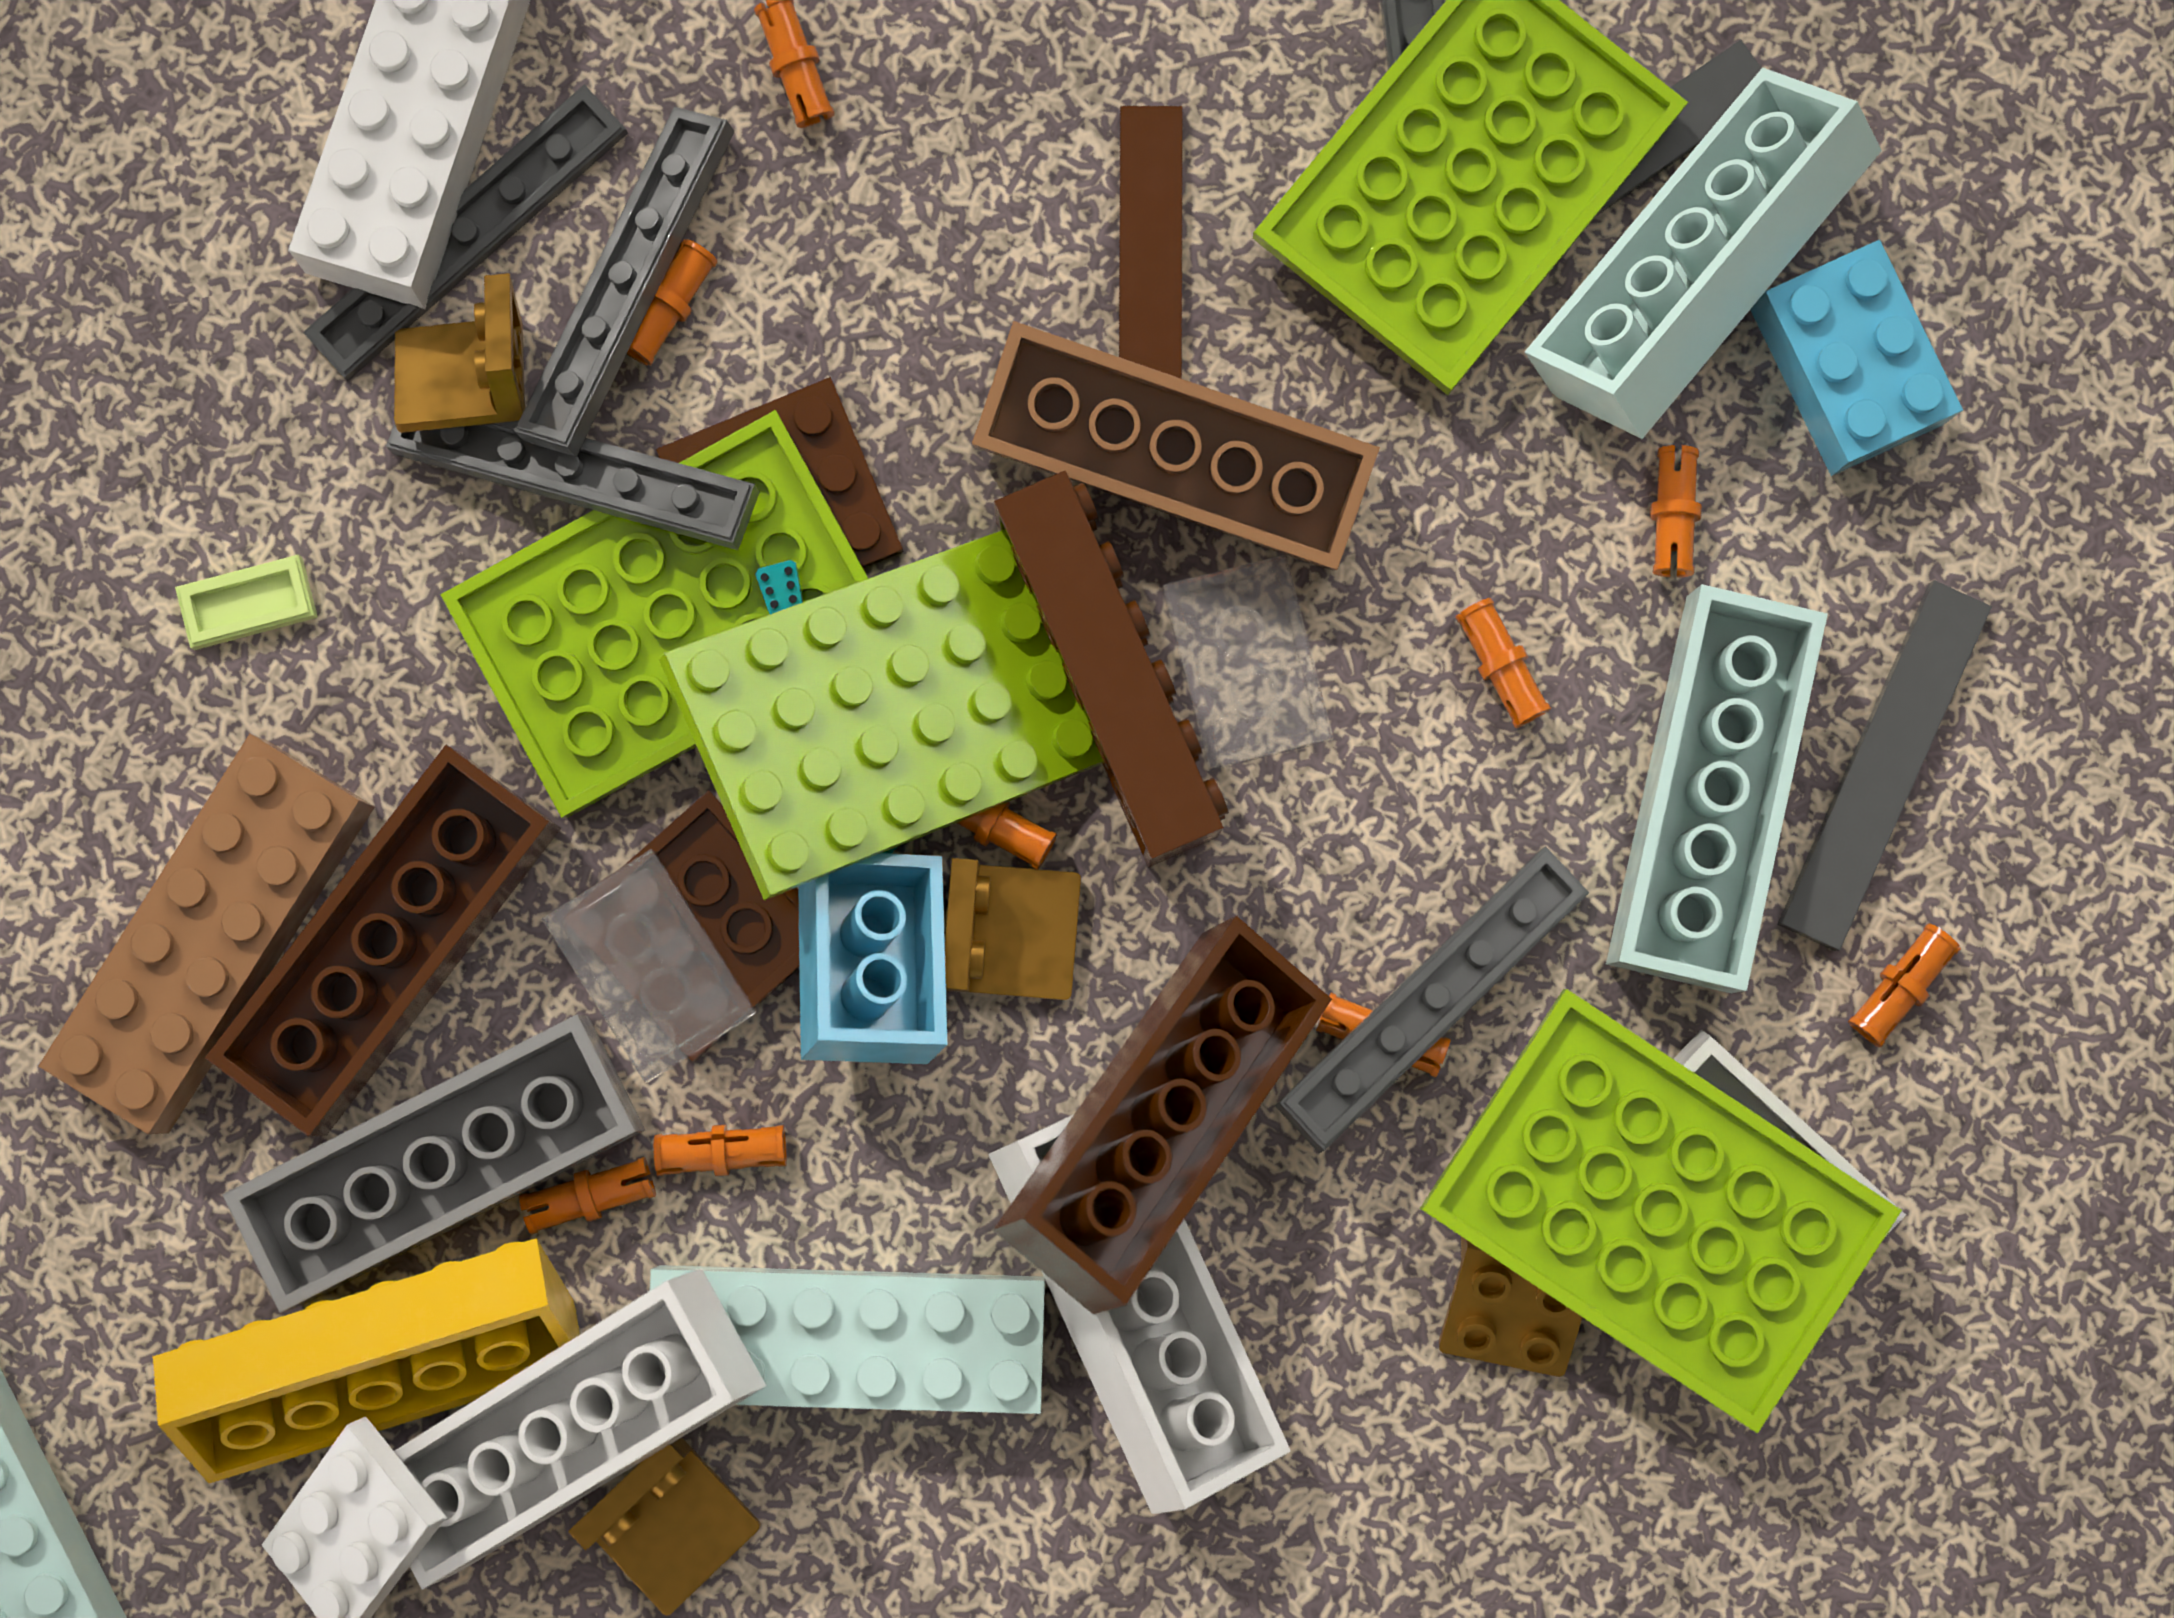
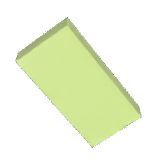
[175,555,318,650]

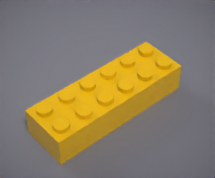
[153,1238,580,1484]

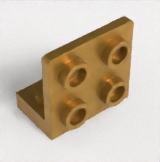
[394,273,525,433]
[945,858,1081,1000]
[1439,1237,1583,1377]
[568,1437,761,1616]

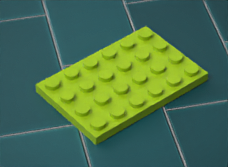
[1252,0,1688,395]
[440,410,869,819]
[659,529,1103,900]
[1419,989,1902,1434]

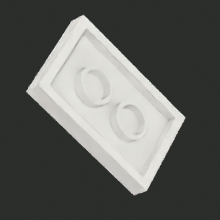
[262,1417,446,1618]

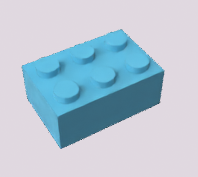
[1750,239,1963,476]
[798,853,948,1064]

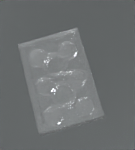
[1162,555,1333,771]
[542,849,757,1083]

